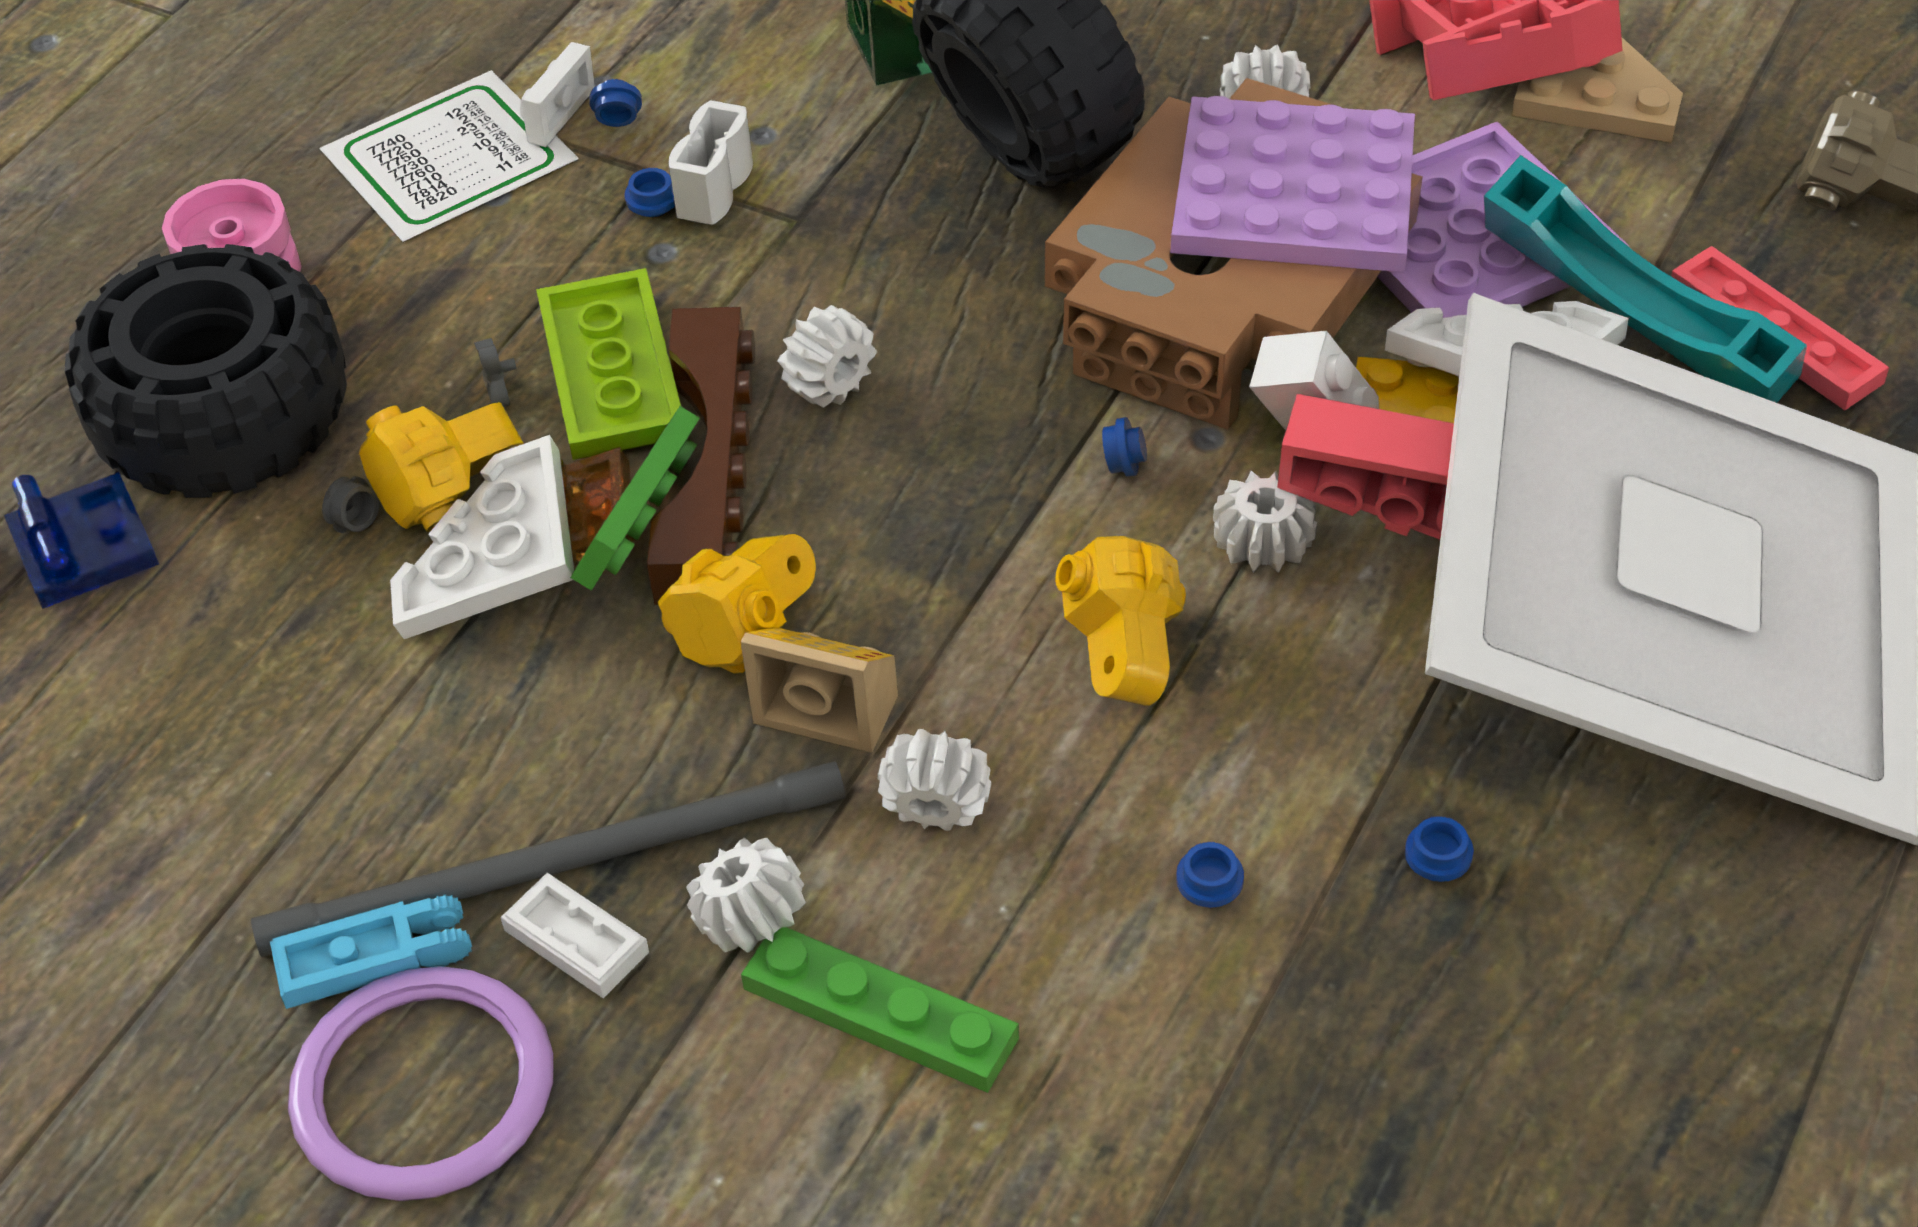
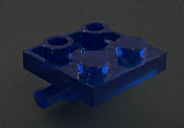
[4,472,159,609]

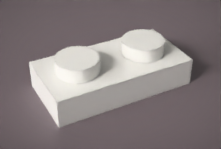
[520,42,595,147]

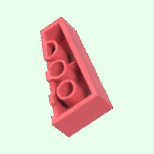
[1277,394,1454,540]

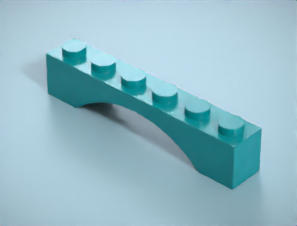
[1484,155,1807,403]

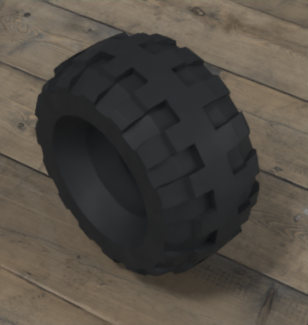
[912,0,1145,188]
[65,244,347,498]

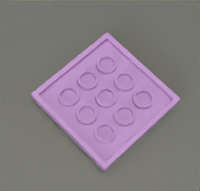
[1170,96,1415,272]
[1377,122,1629,318]

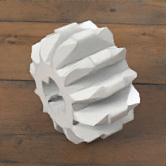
[1220,44,1311,99]
[777,305,877,408]
[1213,471,1317,573]
[877,729,991,831]
[686,838,806,953]

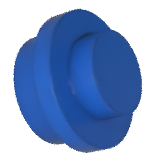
[589,79,642,127]
[625,168,675,217]
[1102,417,1147,477]
[1405,817,1474,882]
[1176,842,1244,908]

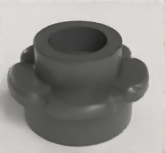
[322,476,379,533]

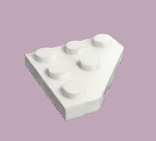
[1385,301,1629,378]
[390,435,574,639]

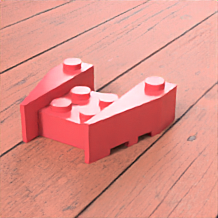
[1369,0,1623,100]

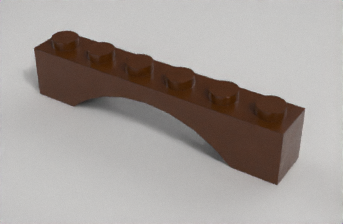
[647,307,755,605]

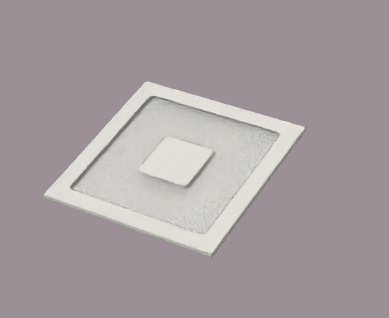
[1425,293,1918,846]

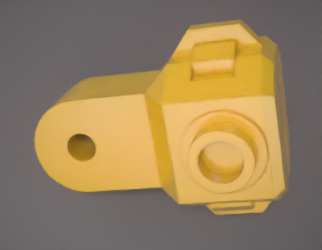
[359,402,524,532]
[658,534,816,674]
[1055,536,1186,706]

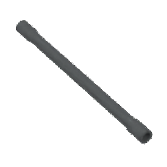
[251,761,845,957]

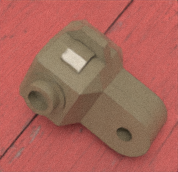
[1796,90,1918,212]

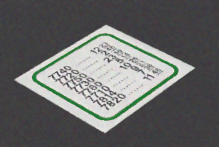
[319,70,579,242]

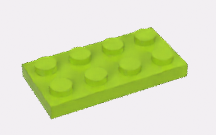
[536,268,681,460]

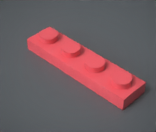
[1671,246,1889,410]

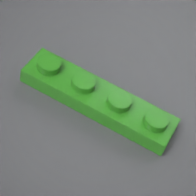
[570,406,700,591]
[741,927,1019,1093]

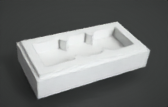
[501,873,649,998]

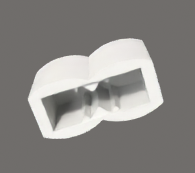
[669,100,753,225]

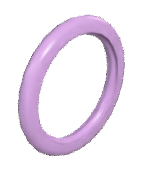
[288,966,553,1201]

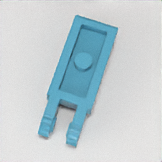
[270,894,472,1009]

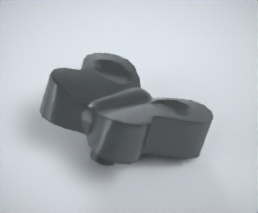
[474,338,517,407]

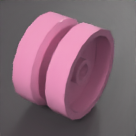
[162,179,302,272]

